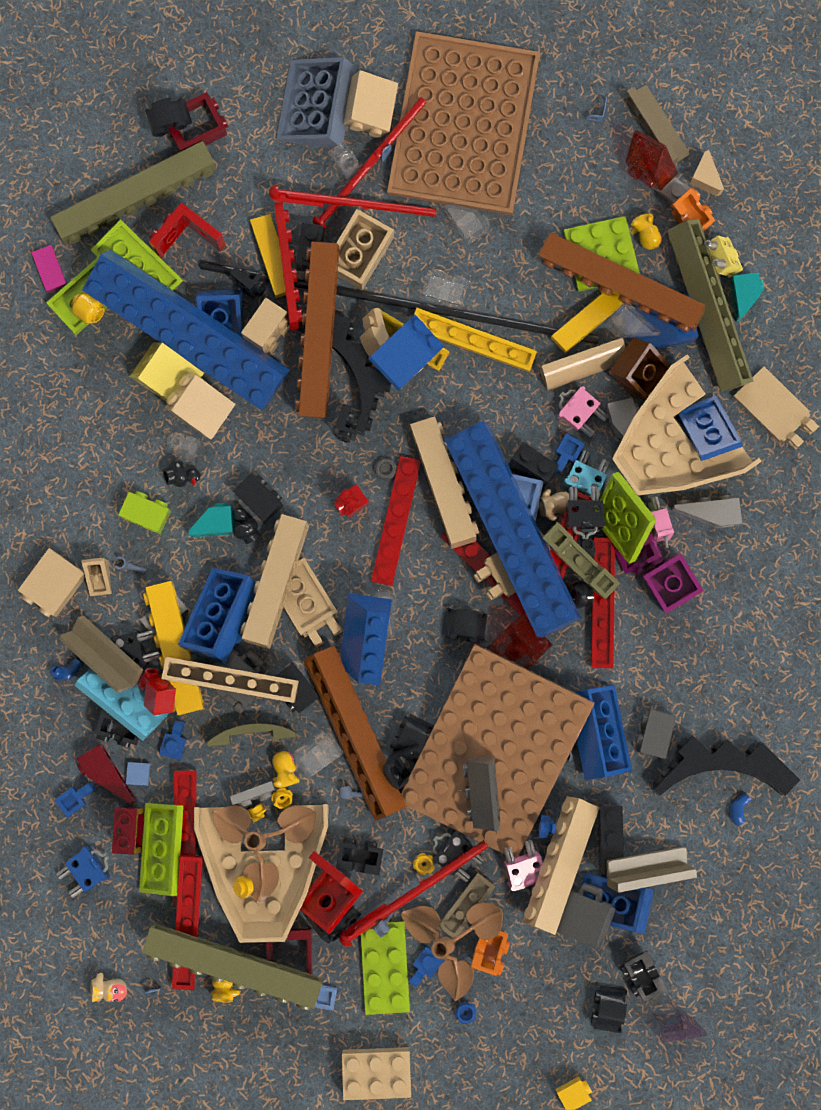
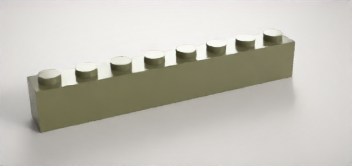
[50,141,216,245]
[667,219,754,392]
[142,923,324,1010]

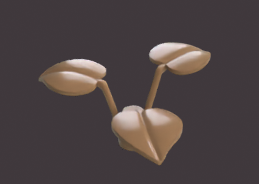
[213,805,316,902]
[401,902,503,1001]

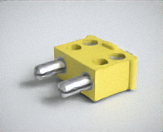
[704,236,743,278]

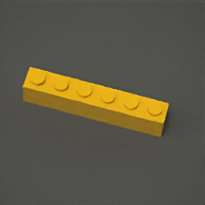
[143,581,205,715]

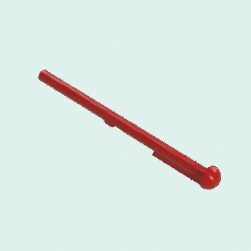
[312,97,427,229]
[269,185,436,217]
[339,840,488,947]

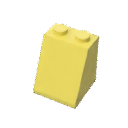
[129,342,204,401]

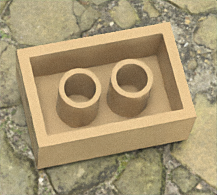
[337,209,394,291]
[342,1047,411,1100]

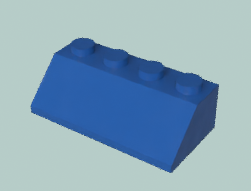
[178,567,256,665]
[340,593,392,686]
[575,685,632,780]

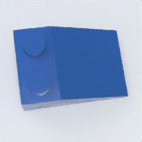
[196,290,244,338]
[624,295,698,349]
[368,314,444,390]
[581,873,654,934]

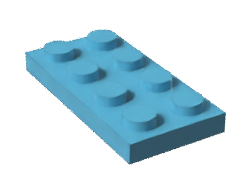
[75,668,169,741]

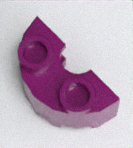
[615,533,664,575]

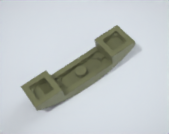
[542,522,620,599]
[207,724,297,747]

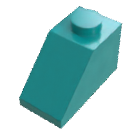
[730,273,764,322]
[189,503,234,538]

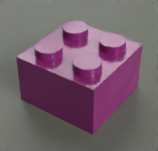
[641,552,704,613]

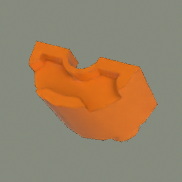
[670,187,715,231]
[470,931,510,976]

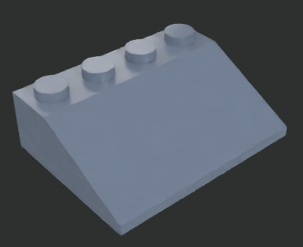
[276,57,357,148]

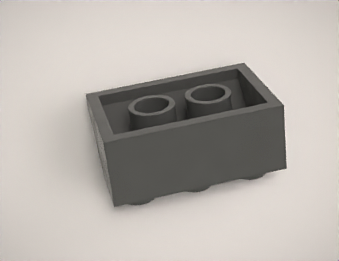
[463,755,501,831]

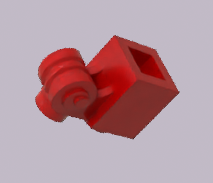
[334,484,369,518]
[138,668,176,716]

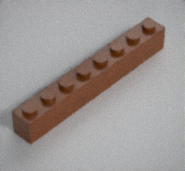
[538,232,706,333]
[296,242,340,419]
[304,646,406,821]

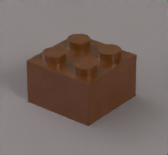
[609,338,671,401]

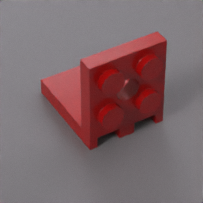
[149,202,226,258]
[300,851,363,934]

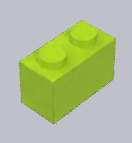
[118,491,171,535]

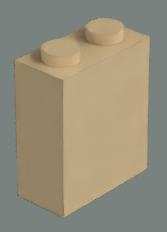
[343,70,398,138]
[165,373,236,440]
[18,548,85,618]

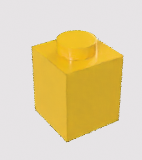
[555,1077,592,1110]

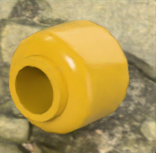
[71,292,105,324]

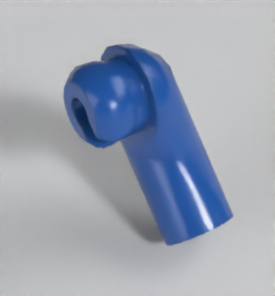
[50,657,83,681]
[730,792,752,826]

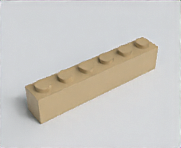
[410,416,479,549]
[240,514,309,649]
[161,657,299,703]
[522,796,599,935]

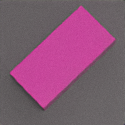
[31,245,67,293]

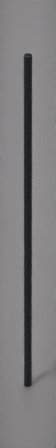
[201,261,599,344]

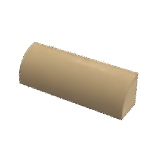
[540,338,626,391]

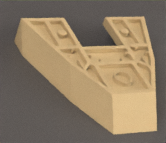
[612,354,762,495]
[194,804,329,943]

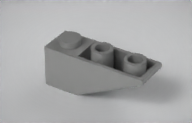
[605,398,639,440]
[672,495,742,528]

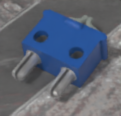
[56,846,110,898]

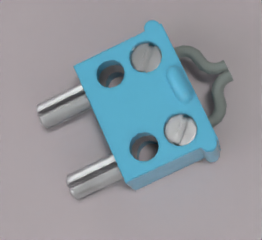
[562,450,609,497]

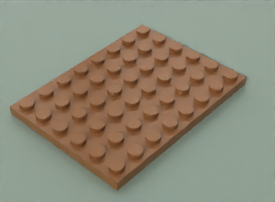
[387,31,540,216]
[401,644,595,858]

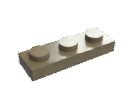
[439,872,495,938]

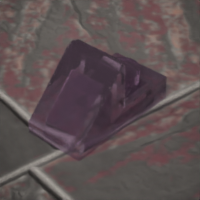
[658,1009,707,1042]

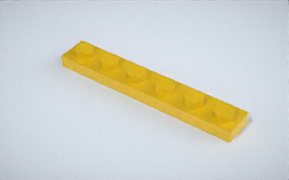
[414,308,537,373]

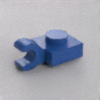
[555,433,585,474]
[159,720,187,760]
[55,782,96,818]
[537,815,556,838]
[409,947,444,987]

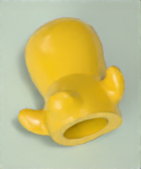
[631,214,662,250]
[272,751,300,788]
[211,979,241,1003]

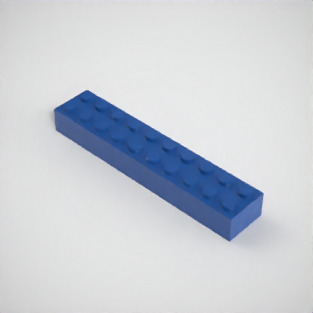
[82,250,290,410]
[445,420,582,638]

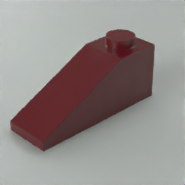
[77,744,137,803]

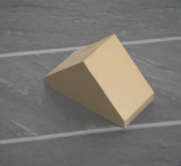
[690,150,724,196]
[82,558,112,596]

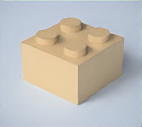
[241,298,290,354]

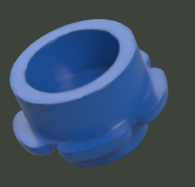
[455,1002,477,1024]

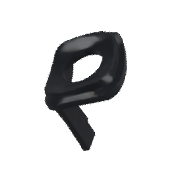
[382,743,419,790]

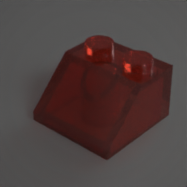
[625,130,678,191]
[487,614,553,669]

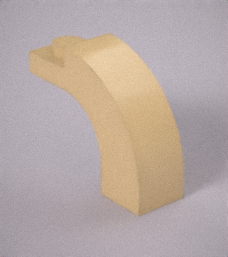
[360,308,423,378]

